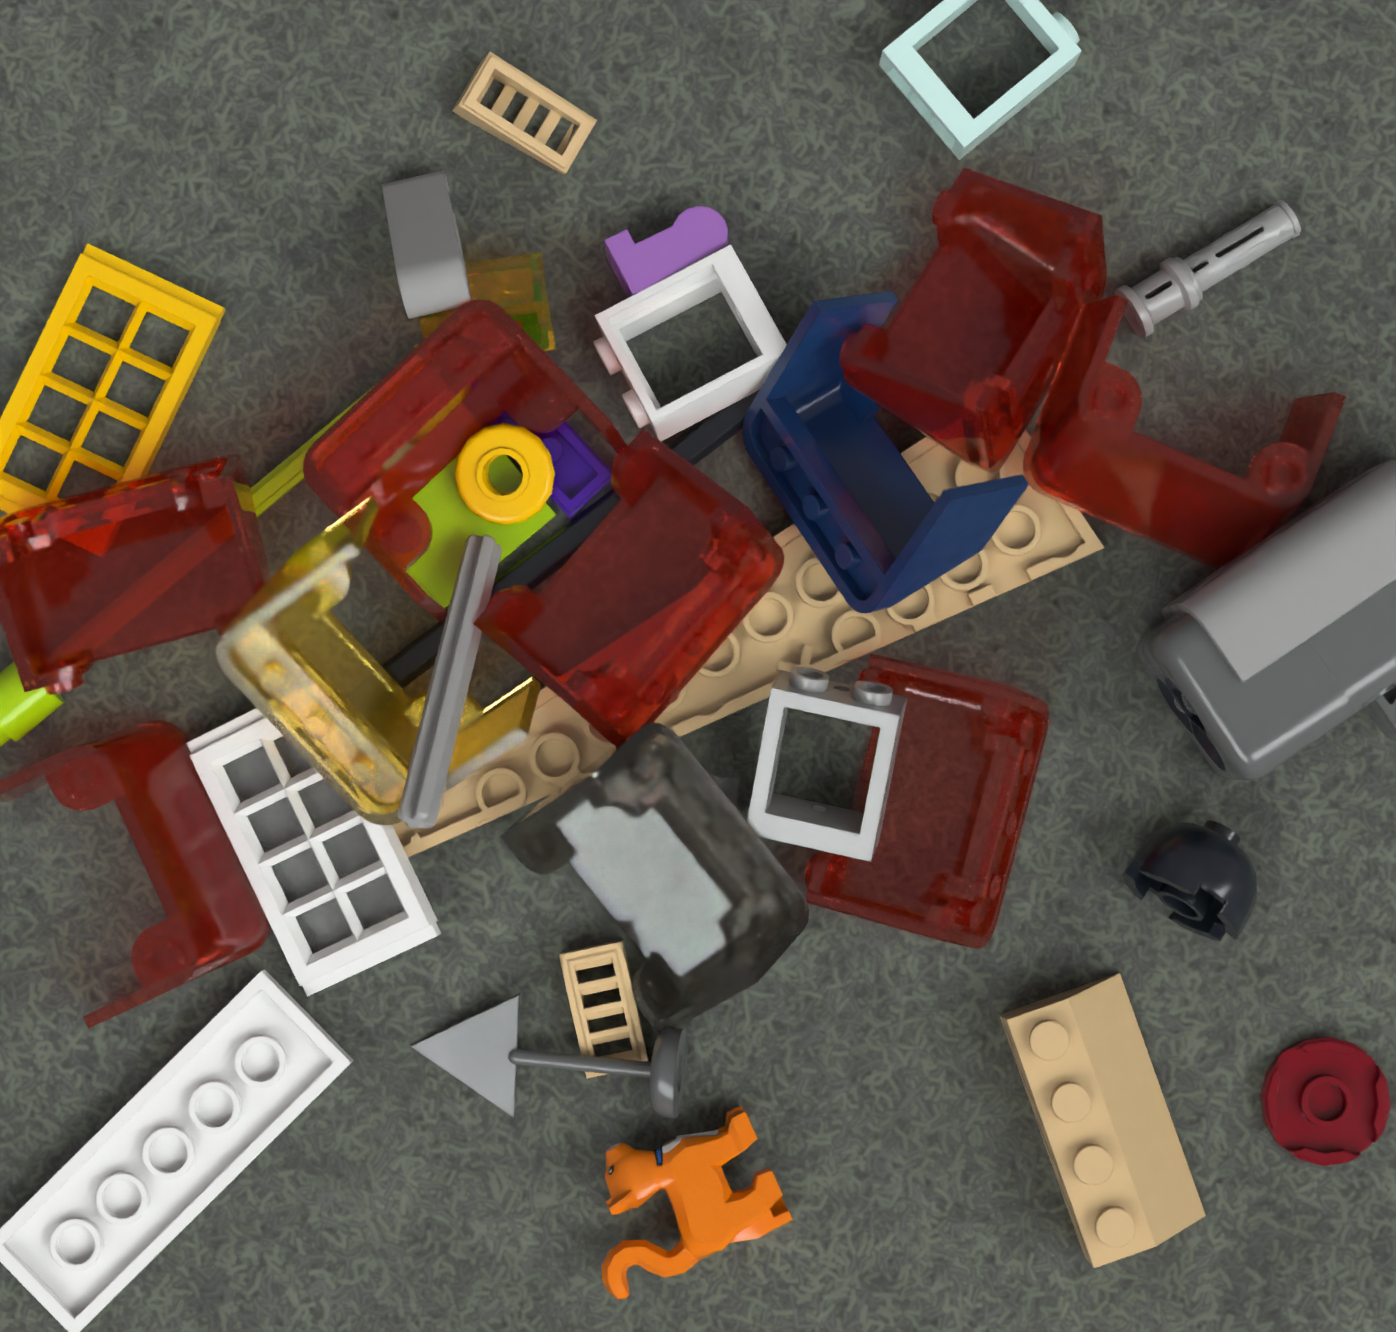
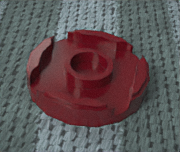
[1260,1036,1391,1166]

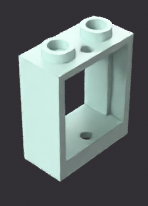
[879,0,1082,160]

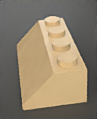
[999,973,1206,1268]

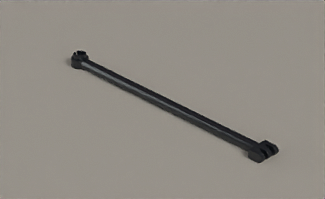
[261,390,759,778]

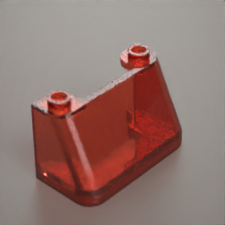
[839,167,1107,473]
[473,428,785,747]
[0,454,280,695]
[805,653,1049,949]

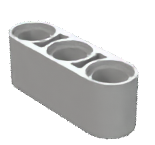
[382,170,472,319]

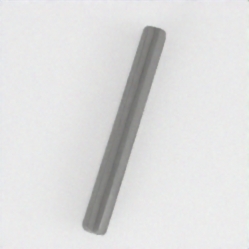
[397,535,502,828]

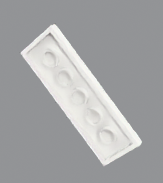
[0,970,354,1332]

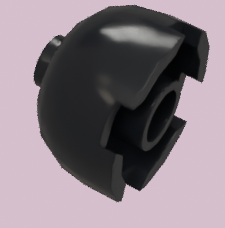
[1123,820,1257,941]

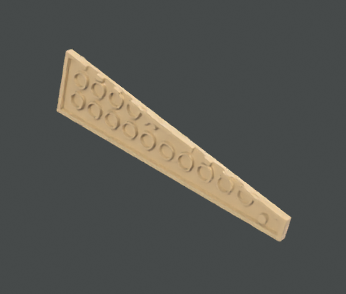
[379,389,1104,858]

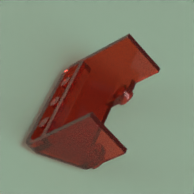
[1023,295,1346,569]
[303,299,628,623]
[0,720,271,1029]

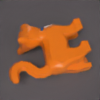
[602,1106,793,1299]

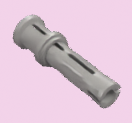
[1114,200,1301,339]

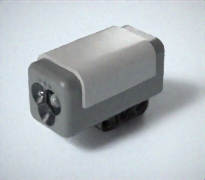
[1136,459,1396,780]

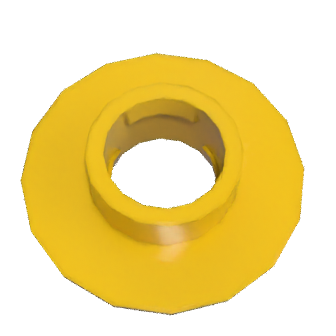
[455,423,555,525]

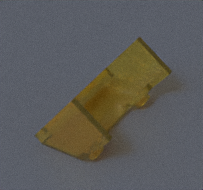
[216,496,541,825]

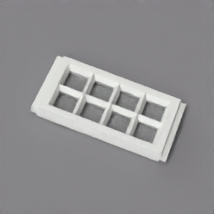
[187,678,441,997]

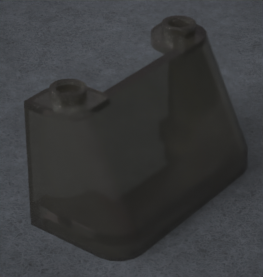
[500,722,809,1033]

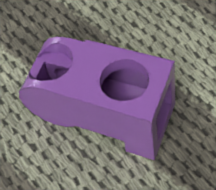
[604,206,728,298]

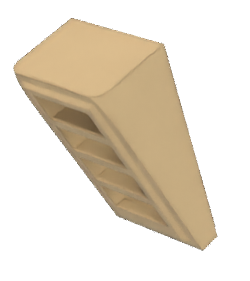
[452,52,597,175]
[559,939,649,1078]

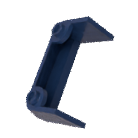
[742,290,1029,614]

